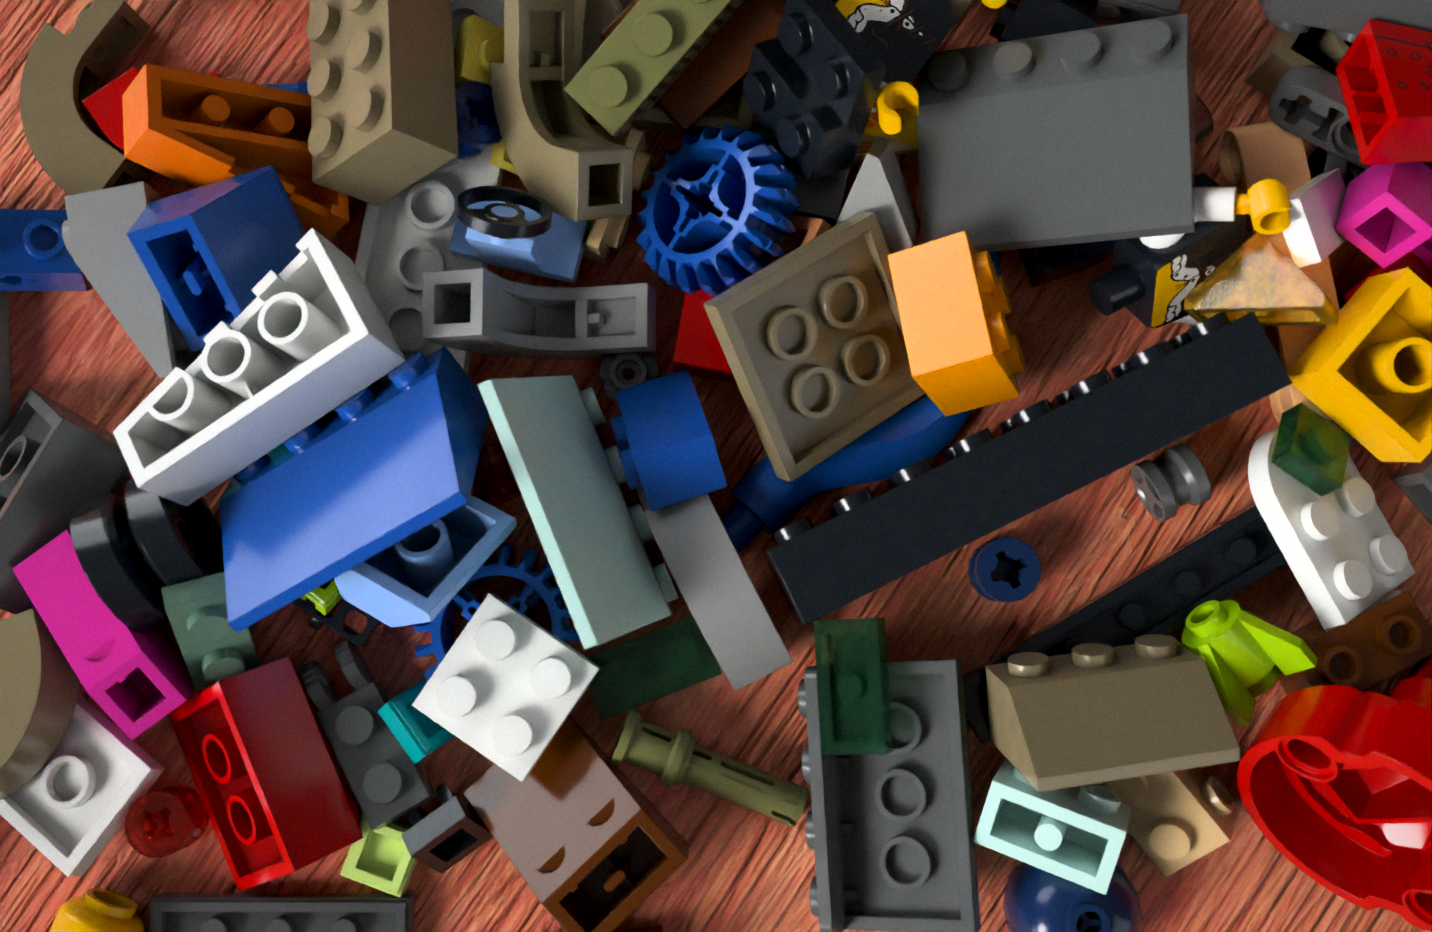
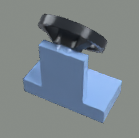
[449,186,590,284]

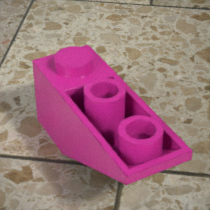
[12,528,194,741]

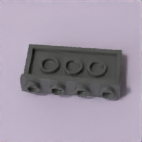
[798,658,981,932]

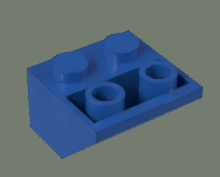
[126,165,306,352]

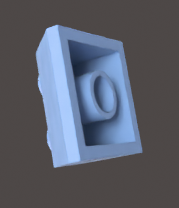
[334,494,517,628]

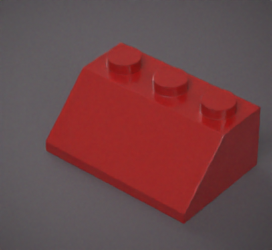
[168,656,363,892]

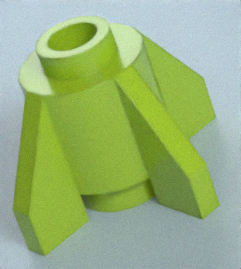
[1181,600,1318,727]

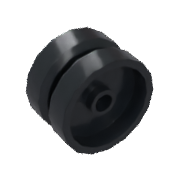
[69,479,224,634]

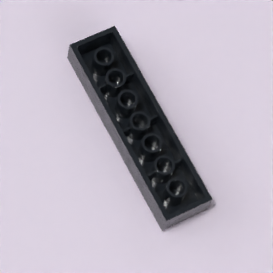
[764,311,1292,625]

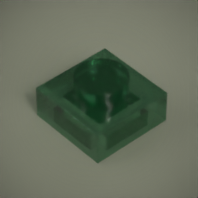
[1271,402,1351,497]

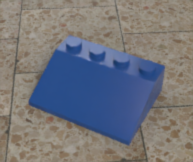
[219,346,489,633]

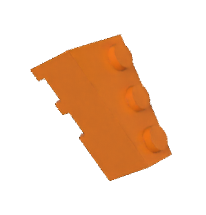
[122,63,349,239]

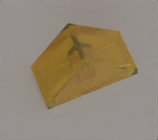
[1184,232,1339,326]

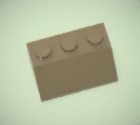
[985,634,1240,792]

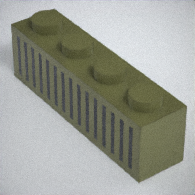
[564,0,745,136]

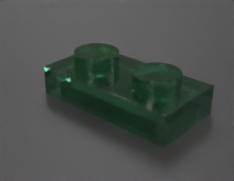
[586,616,722,720]
[813,617,893,755]

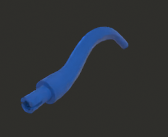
[721,251,999,554]

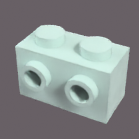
[973,759,1133,895]

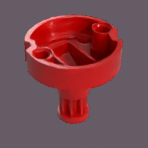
[1237,623,1432,931]

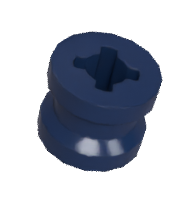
[967,537,1041,602]

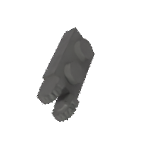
[299,640,436,830]

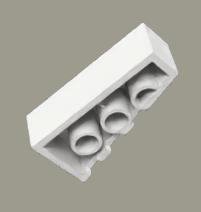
[113,227,406,506]

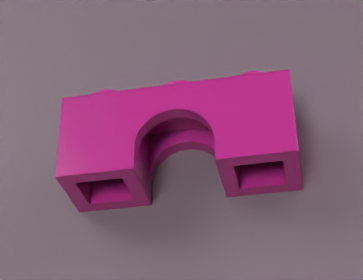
[1334,162,1432,274]

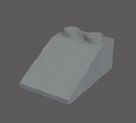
[62,181,203,380]

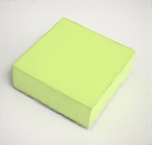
[340,813,417,898]

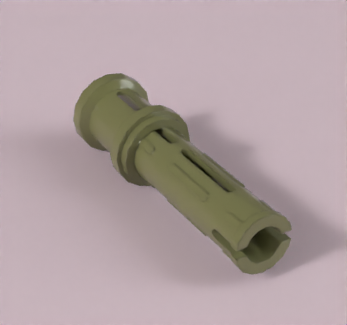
[609,708,808,828]

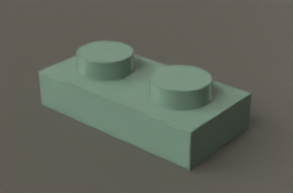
[161,572,260,690]

